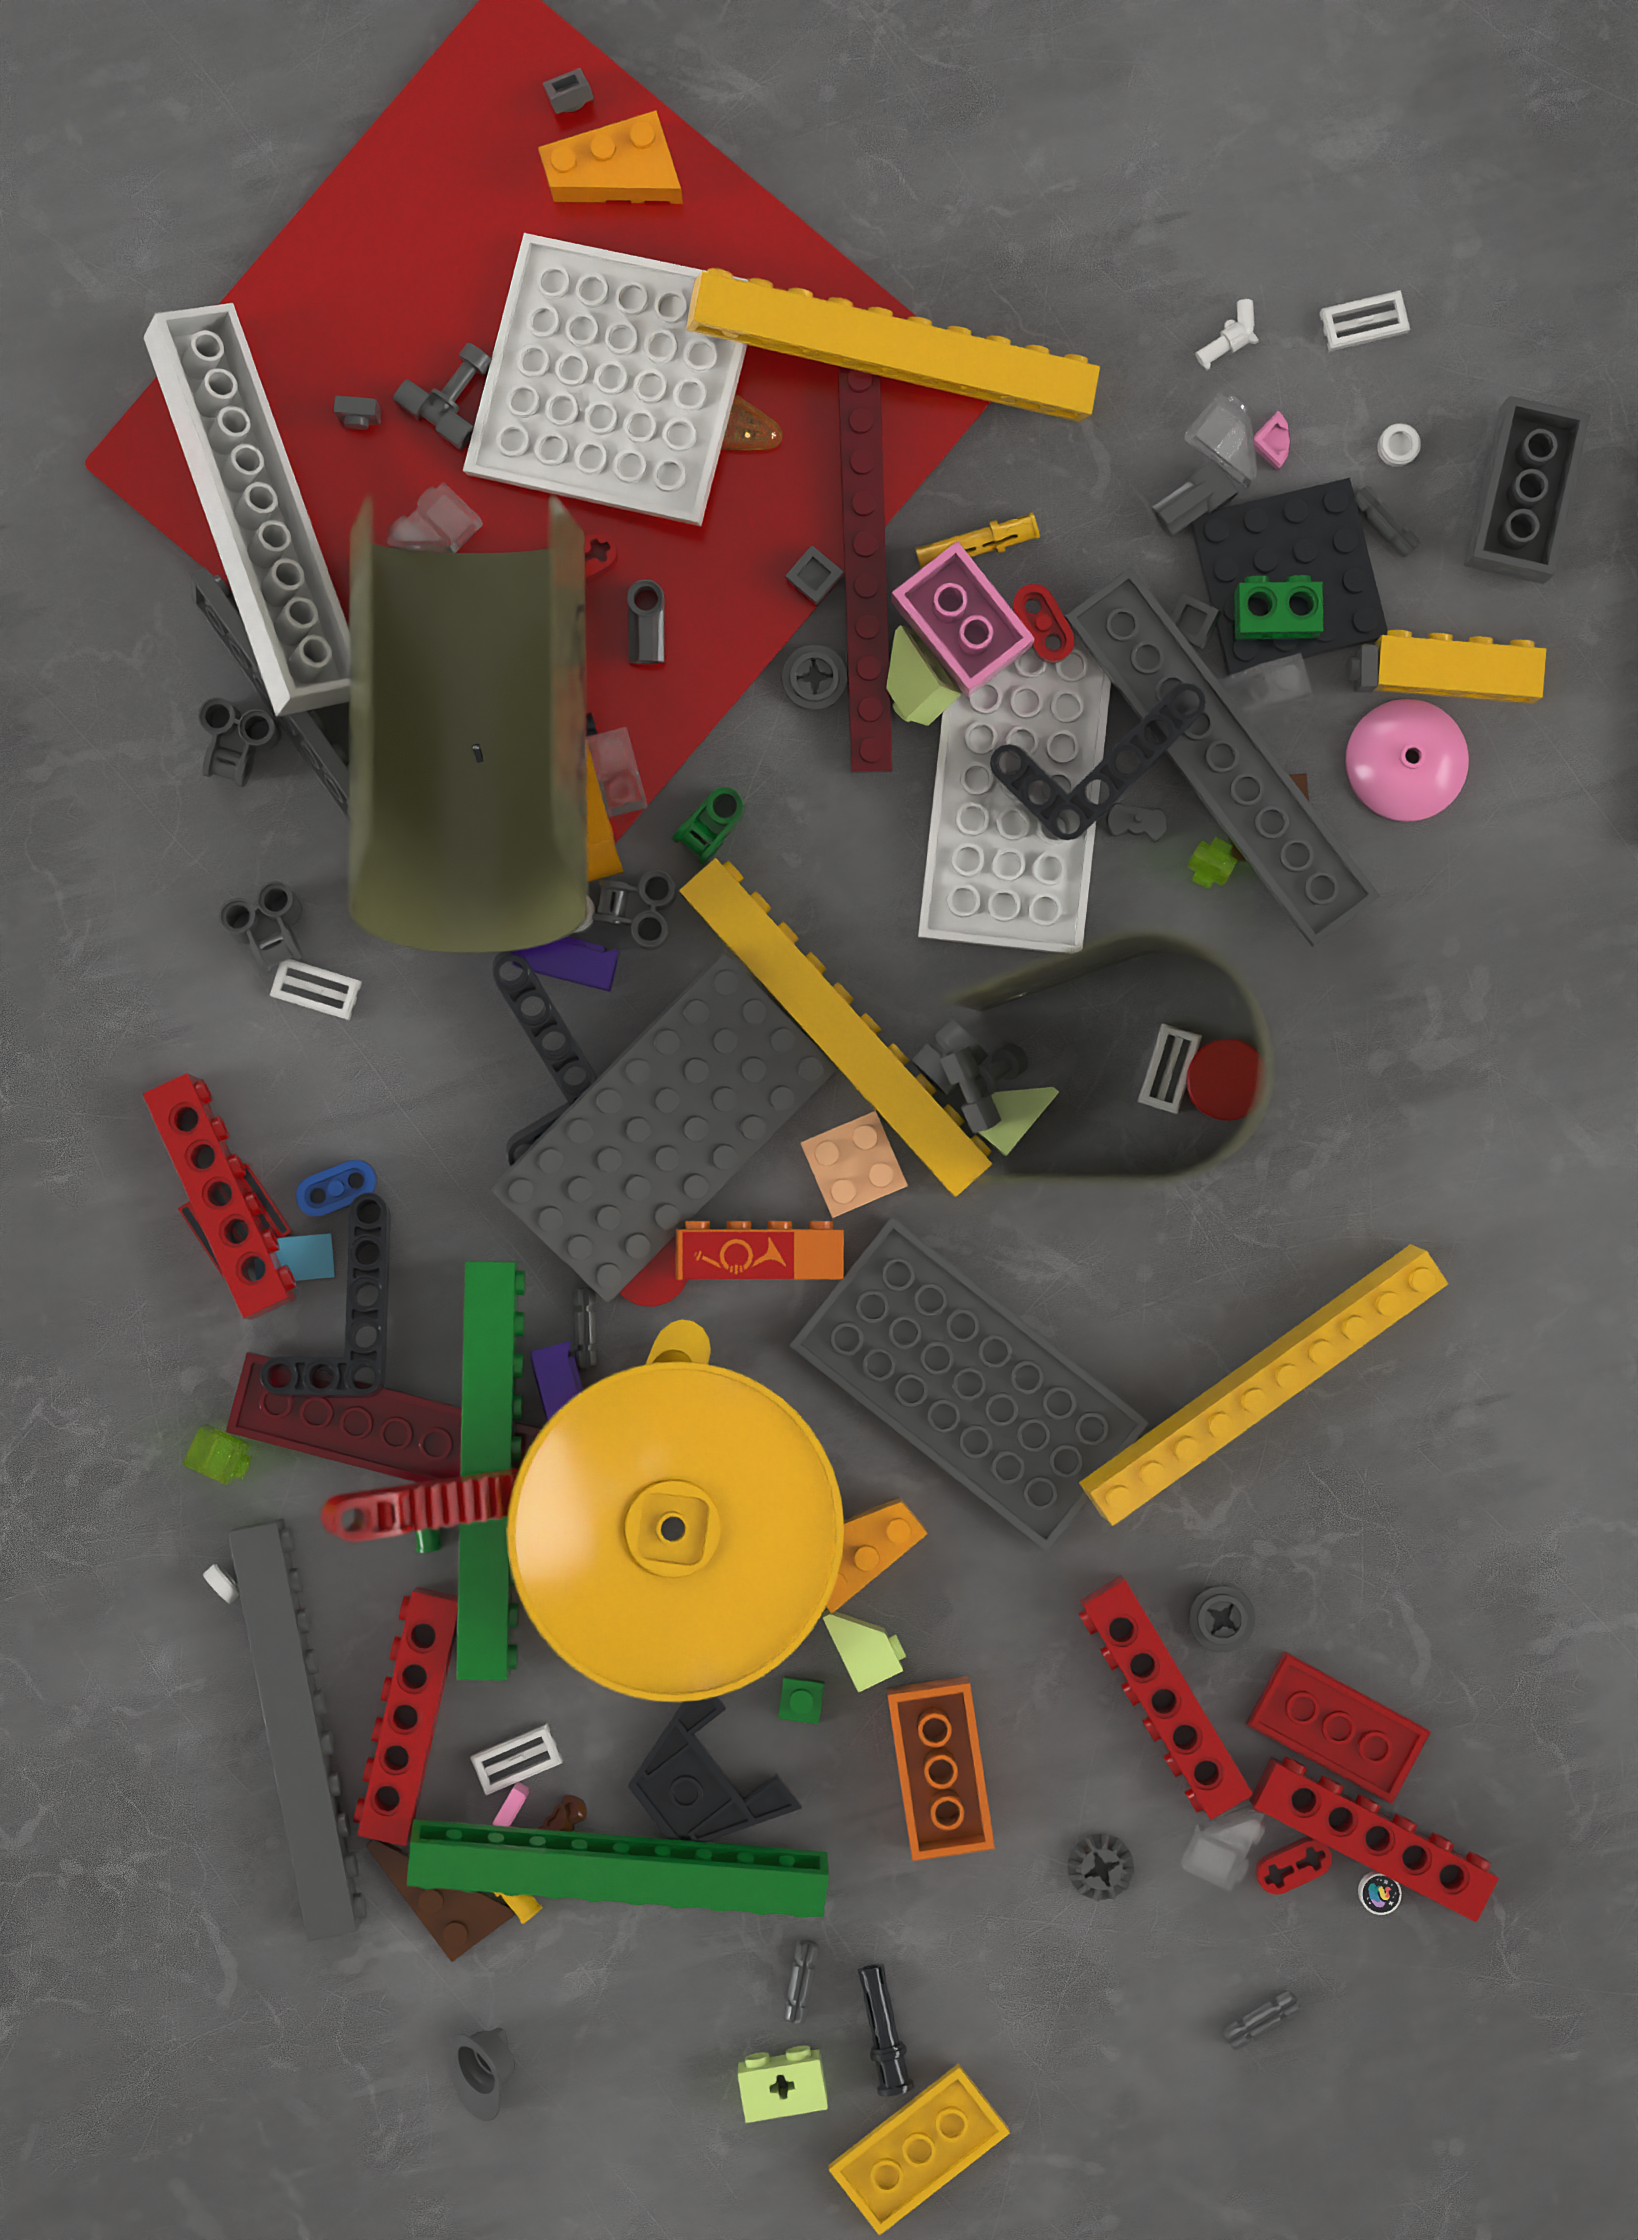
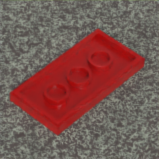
[1246,1651,1431,1804]

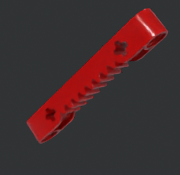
[321,1468,520,1542]

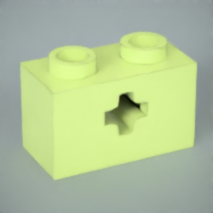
[737,2046,828,2123]

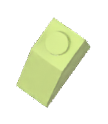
[886,625,962,726]
[967,1087,1059,1156]
[822,1610,907,1693]

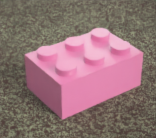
[891,541,1035,698]

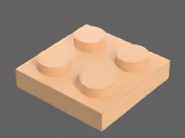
[801,1111,908,1218]

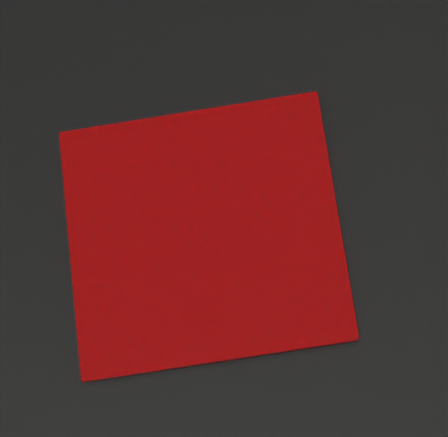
[85,0,992,845]

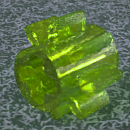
[1186,837,1237,889]

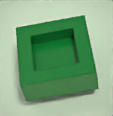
[778,1676,825,1725]

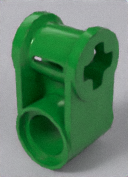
[672,787,745,865]

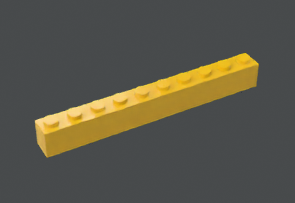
[686,269,1100,422]
[679,858,992,1197]
[1079,1244,1448,1526]

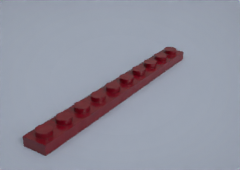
[838,366,893,773]

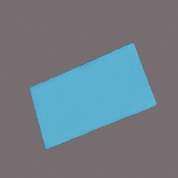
[254,1233,335,1281]

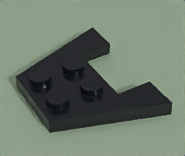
[628,1696,802,1842]

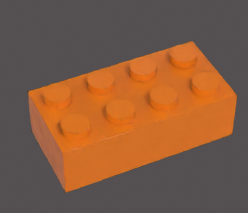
[887,1676,995,1861]

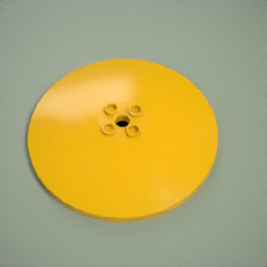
[507,1362,844,1702]

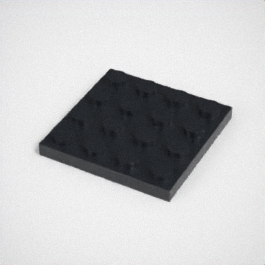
[1191,478,1388,677]

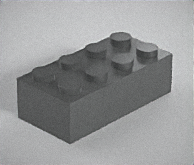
[1464,396,1590,584]

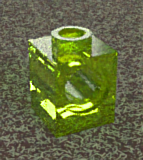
[182,1424,252,1485]

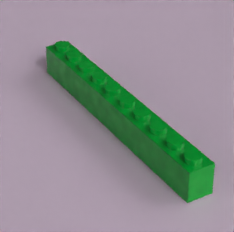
[456,1260,526,1681]
[407,1819,829,1918]

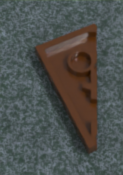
[366,1839,516,1962]

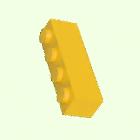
[1373,630,1547,704]

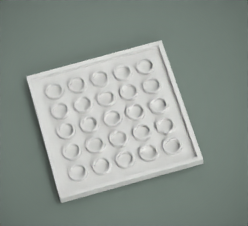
[463,233,748,526]

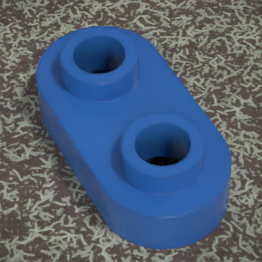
[296,1160,377,1217]

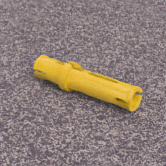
[915,512,1040,569]

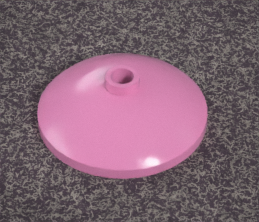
[1345,699,1469,822]

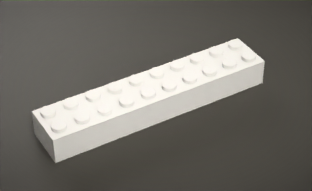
[143,303,350,717]

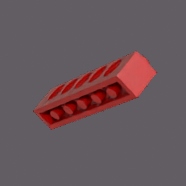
[142,1073,297,1320]
[1078,1575,1253,1820]
[353,1587,458,1847]
[1249,1756,1499,1923]

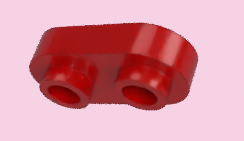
[1012,584,1075,663]

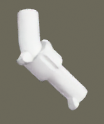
[1195,299,1258,371]

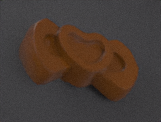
[537,1795,587,1832]

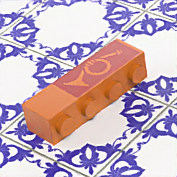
[676,1221,844,1280]

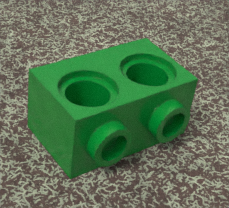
[1234,575,1323,639]

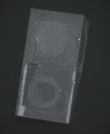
[386,482,483,553]
[586,727,648,818]
[1181,1804,1266,1891]

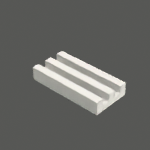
[1319,290,1410,352]
[270,959,362,1021]
[1137,1024,1202,1114]
[470,1723,563,1795]

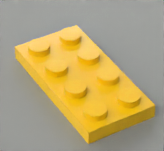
[828,2063,1010,2236]

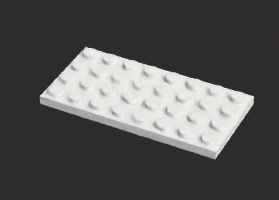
[918,627,1111,954]

